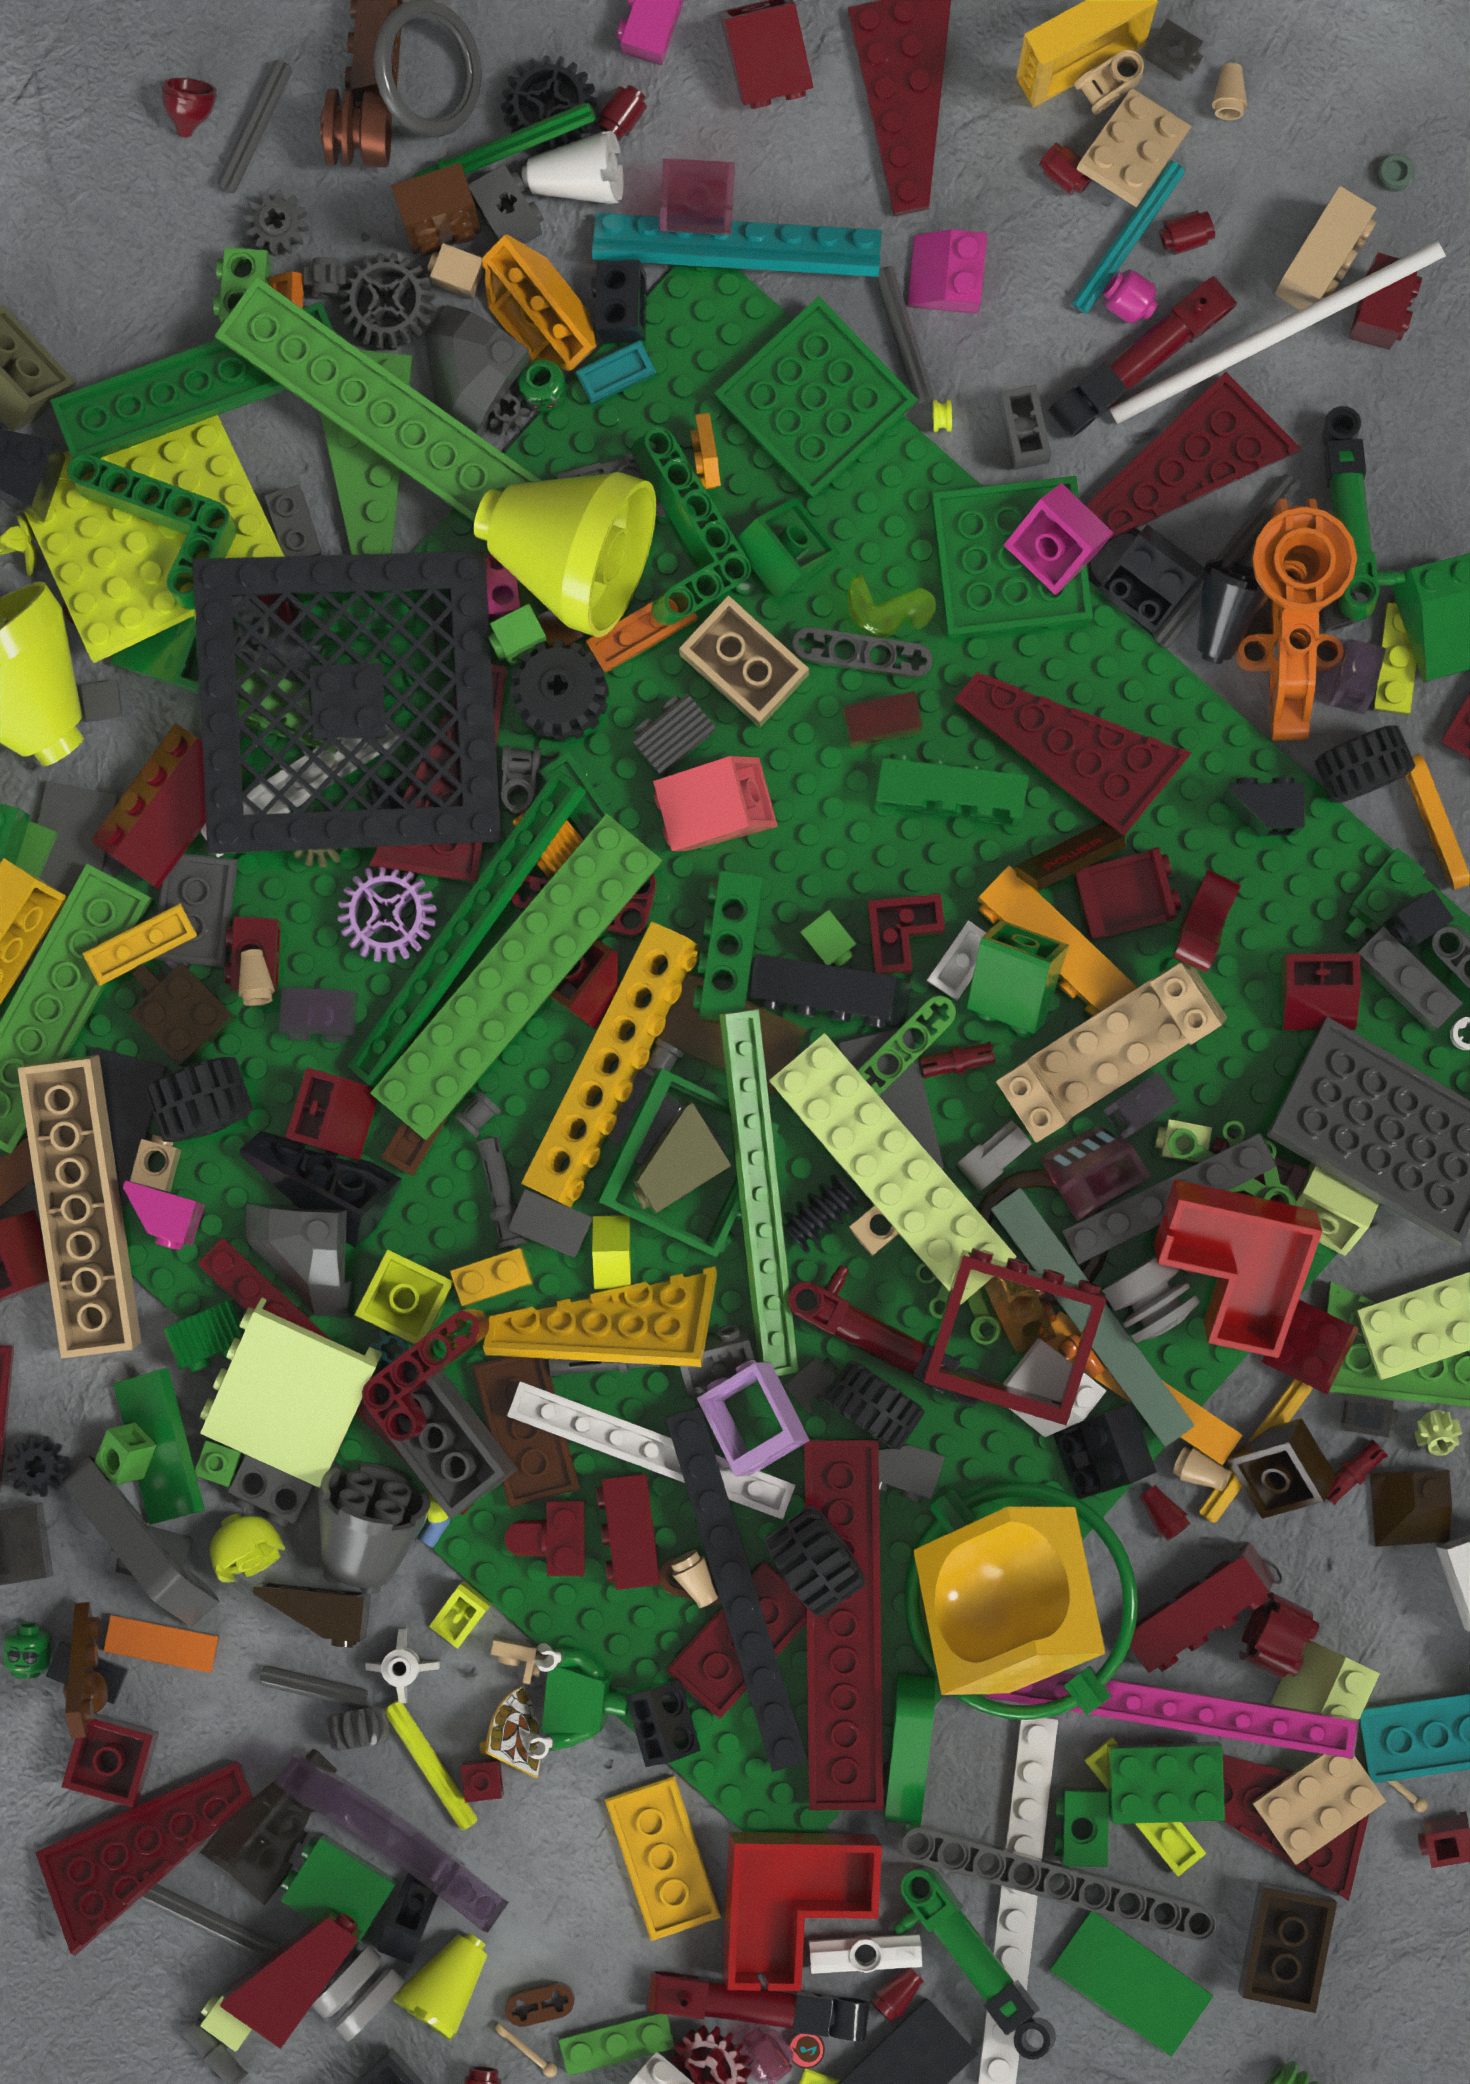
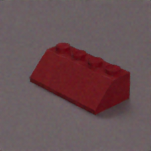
[90,723,243,889]

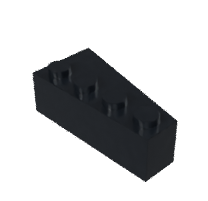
[0,429,66,523]
[748,954,912,1028]

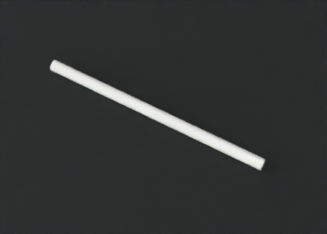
[1110,240,1446,424]

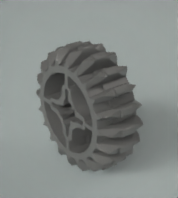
[339,253,436,350]

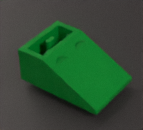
[110,616,235,695]

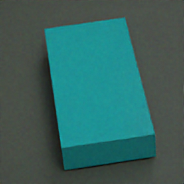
[576,340,656,405]

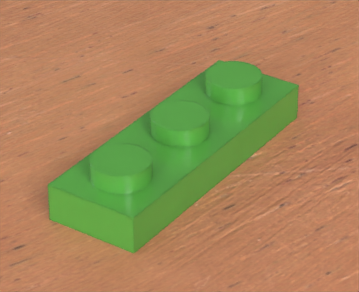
[559,2013,675,2076]

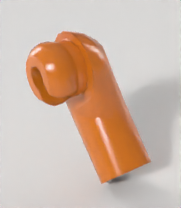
[1058,1335,1106,1379]

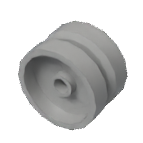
[312,1945,405,2042]

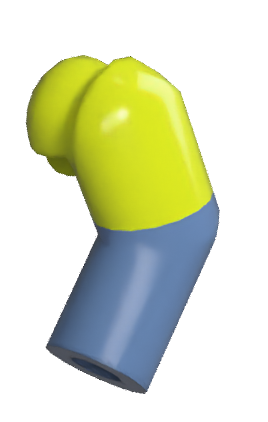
[418,1491,450,1548]

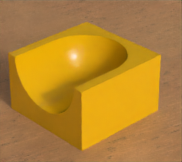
[913,1507,1106,1695]

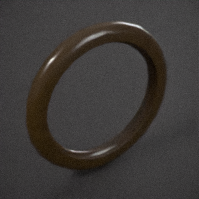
[977,1169,1108,1307]

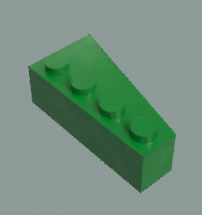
[875,754,1029,828]

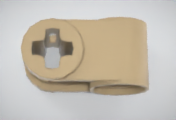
[1074,50,1144,115]

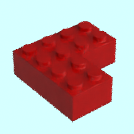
[1153,1179,1322,1358]
[722,1832,882,1991]

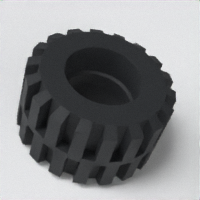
[1314,725,1416,803]
[824,1361,925,1450]

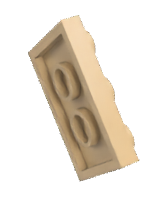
[1077,88,1192,208]
[1252,1754,1387,1865]

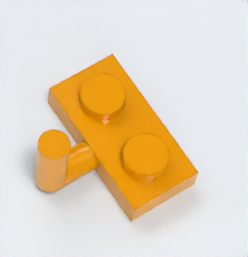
[675,413,721,490]

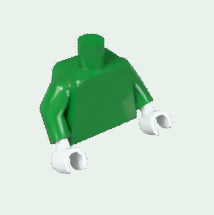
[525,1643,629,1759]

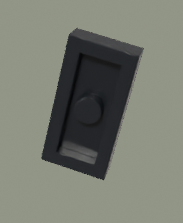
[46,1641,129,1704]

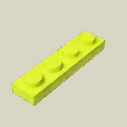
[1083,1737,1206,1877]

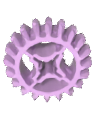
[338,868,437,963]

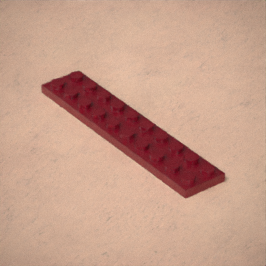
[804,1439,883,1810]

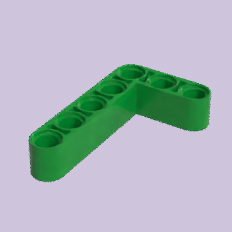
[632,426,751,626]
[67,454,237,610]

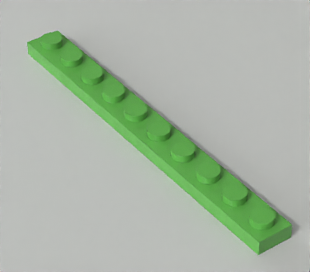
[719,1009,799,1376]

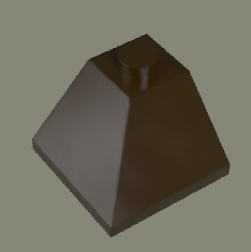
[1369,1469,1452,1547]

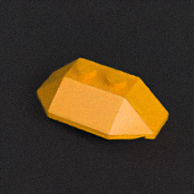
[482,234,596,371]

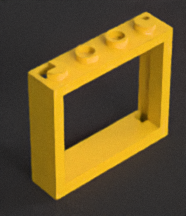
[1016,0,1158,108]

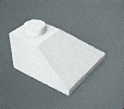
[1003,1338,1106,1437]

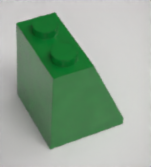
[967,920,1069,1034]

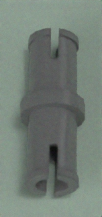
[182,2018,249,2084]

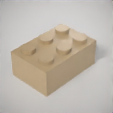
[1274,186,1377,310]
[679,595,809,728]

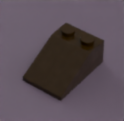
[253,1582,371,1648]

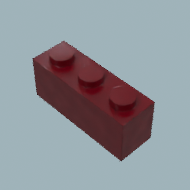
[596,1473,660,1590]

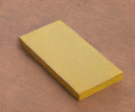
[605,1775,721,1941]

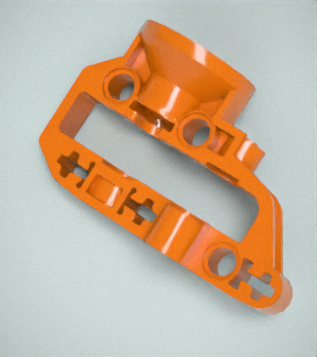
[1235,498,1357,741]

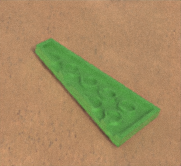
[320,350,413,555]
[1318,1281,1470,1407]

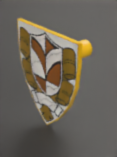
[479,1685,540,1778]

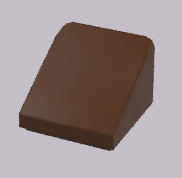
[536,610,584,645]

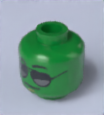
[3,1621,51,1679]

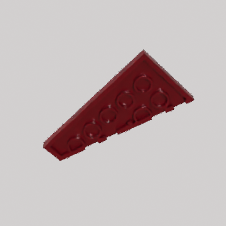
[1085,372,1301,542]
[368,665,507,883]
[1156,1738,1369,1901]

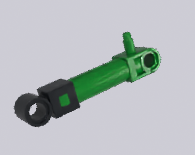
[1322,406,1406,621]
[893,1866,1056,2060]

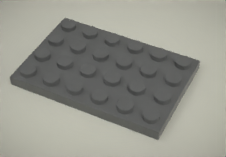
[1266,1016,1470,1248]

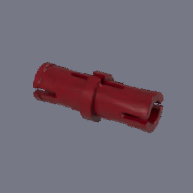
[919,1041,996,1080]
[1326,1439,1388,1506]

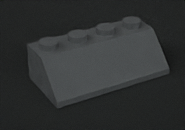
[362,1362,518,1519]

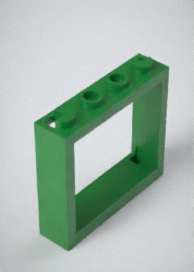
[594,1068,779,1258]

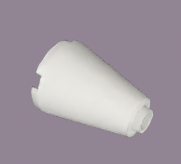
[522,131,624,204]

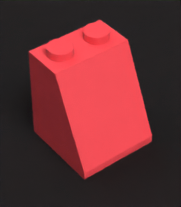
[653,756,778,851]

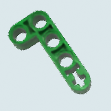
[884,1673,935,1825]

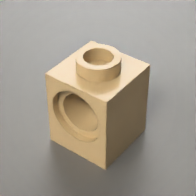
[427,243,485,300]
[130,1135,181,1192]
[849,1206,899,1257]

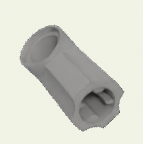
[956,1121,1032,1192]

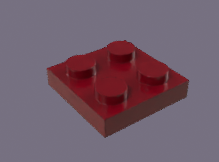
[1261,1299,1359,1395]

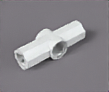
[809,1933,922,1974]

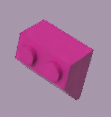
[907,229,987,314]
[1004,483,1114,595]
[123,1181,205,1250]

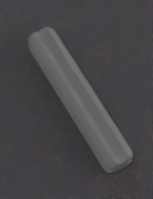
[260,1666,368,1709]

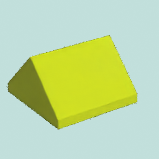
[355,1249,454,1345]

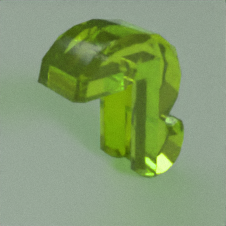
[847,573,936,638]

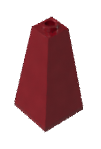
[220,1910,361,2049]

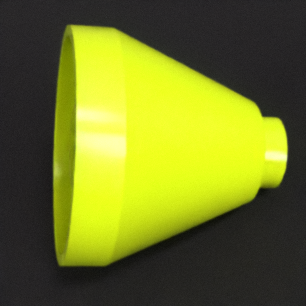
[474,472,656,638]
[0,581,84,767]

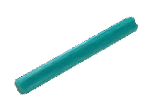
[1072,160,1185,314]

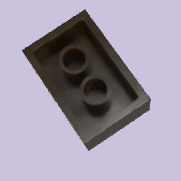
[1238,1882,1337,2013]

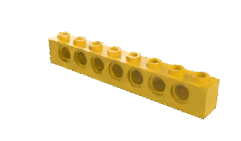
[521,921,700,1208]

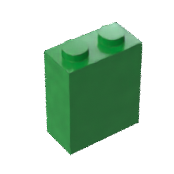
[281,1834,398,1949]

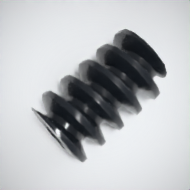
[782,1174,861,1253]

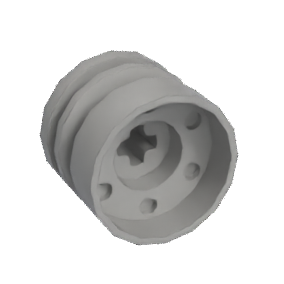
[1101,1255,1200,1344]

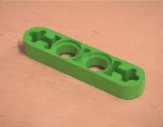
[858,996,956,1096]

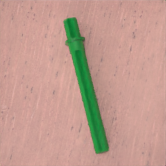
[413,103,595,178]

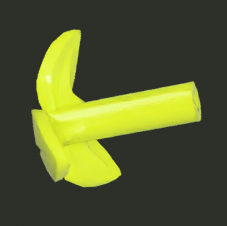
[0,514,38,576]

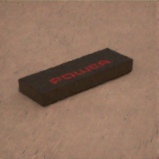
[1015,822,1126,891]

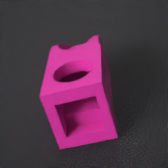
[485,553,521,623]

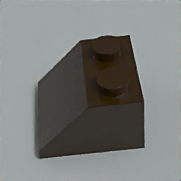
[1227,1418,1336,1519]

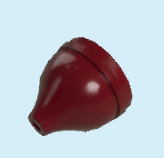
[162,78,217,137]

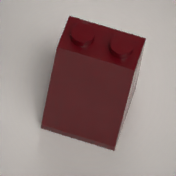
[718,0,814,109]

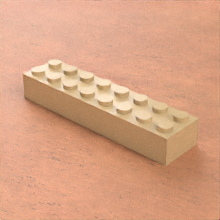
[18,1055,142,1359]

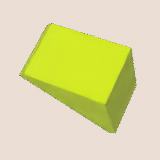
[592,1215,631,1289]
[429,1581,493,1649]

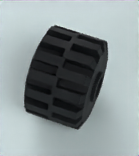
[510,639,609,742]
[145,1057,254,1142]
[765,1505,866,1617]

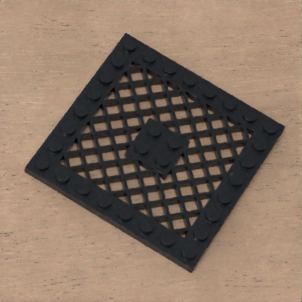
[192,551,501,854]

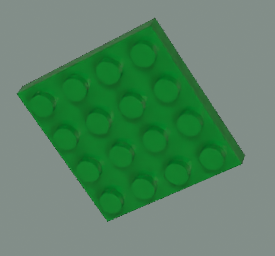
[714,296,918,500]
[932,476,1093,637]

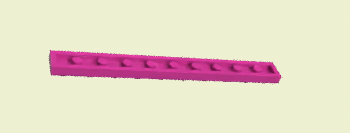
[988,1671,1359,1759]

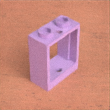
[697,1360,810,1477]

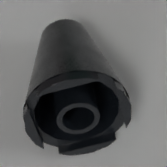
[1197,559,1269,664]

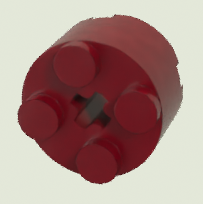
[1239,1592,1319,1678]

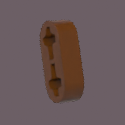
[505,1982,575,2027]

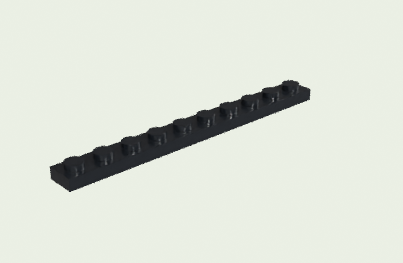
[665,1406,807,1772]

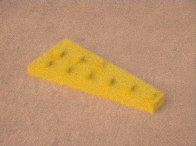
[483,1266,717,1367]

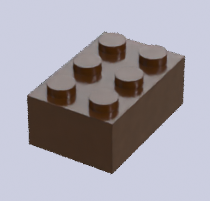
[391,163,481,255]

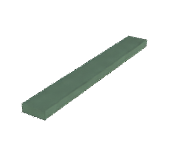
[990,1188,1195,1447]

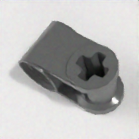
[501,745,541,817]

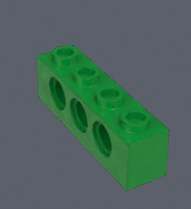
[693,871,763,1023]

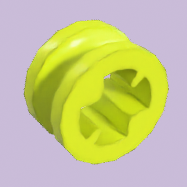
[932,399,952,432]

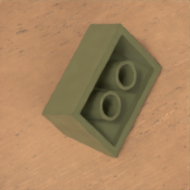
[0,305,76,432]

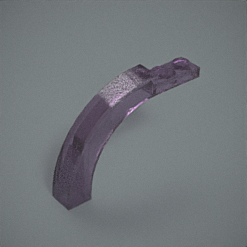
[274,1752,509,1933]

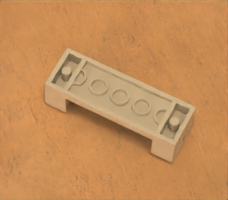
[996,961,1227,1143]

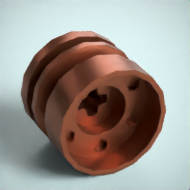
[320,88,392,168]

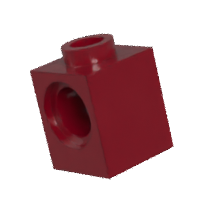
[461,1758,504,1803]

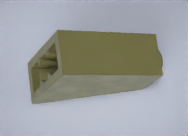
[632,1102,731,1213]

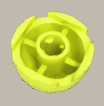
[209,1514,285,1583]

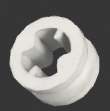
[1450,1017,1470,1051]

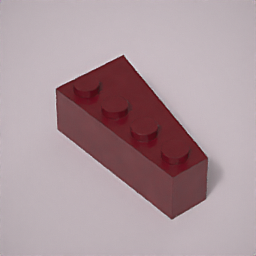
[1130,1542,1275,1673]

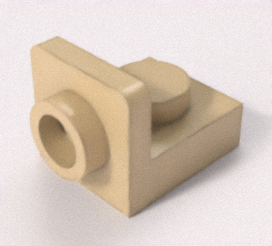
[491,1637,544,1685]

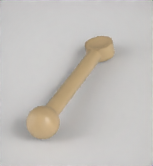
[1364,1764,1428,1812]
[494,2023,557,2078]

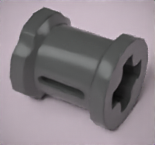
[640,1037,685,1077]
[453,1090,501,1138]

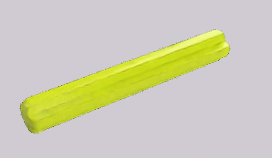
[385,1700,477,1831]

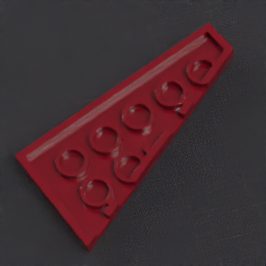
[848,0,951,217]
[954,672,1192,836]
[35,1761,253,1956]

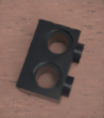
[590,259,647,344]
[1386,889,1454,950]
[625,1679,701,1767]

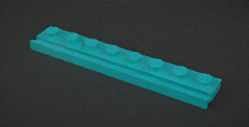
[592,213,882,277]

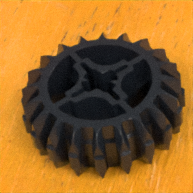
[501,55,598,153]

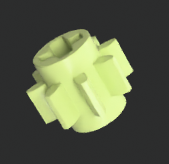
[1414,1410,1462,1456]

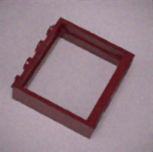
[923,1247,1107,1426]

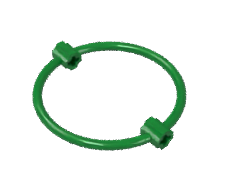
[905,1482,1138,1720]

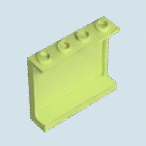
[199,1298,382,1488]

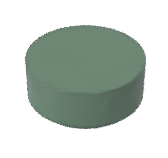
[1377,153,1415,192]

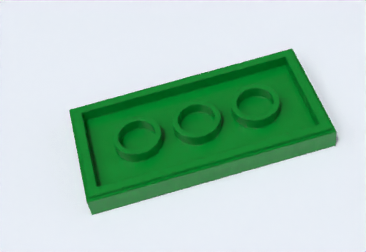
[113,1368,205,1525]
[1049,1911,1213,2057]

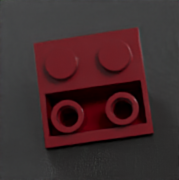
[1281,953,1361,1031]
[285,1067,378,1160]
[0,1210,49,1302]

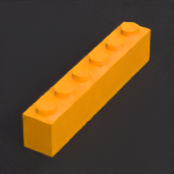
[977,865,1138,1017]

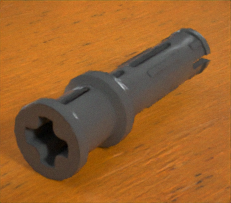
[477,1137,529,1250]

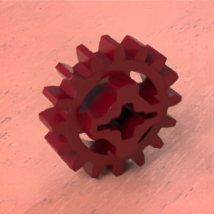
[671,2025,752,2084]

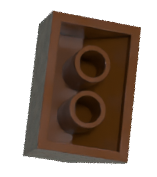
[345,0,404,101]

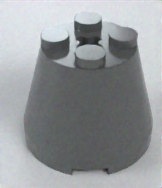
[318,1463,430,1594]

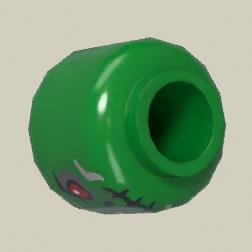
[518,359,567,412]

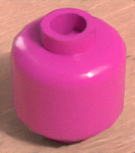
[1103,270,1158,324]

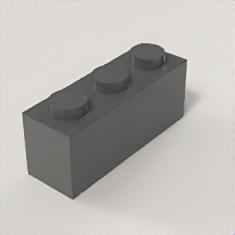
[1356,927,1462,1032]

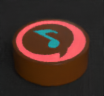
[788,2033,825,2069]

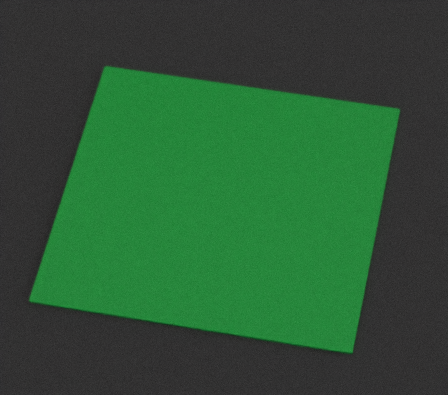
[0,265,1470,1833]

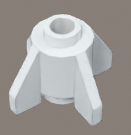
[365,1628,440,1703]

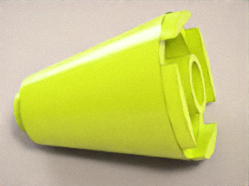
[392,1932,488,2041]

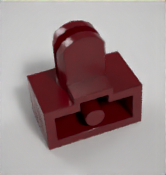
[505,1500,586,1576]

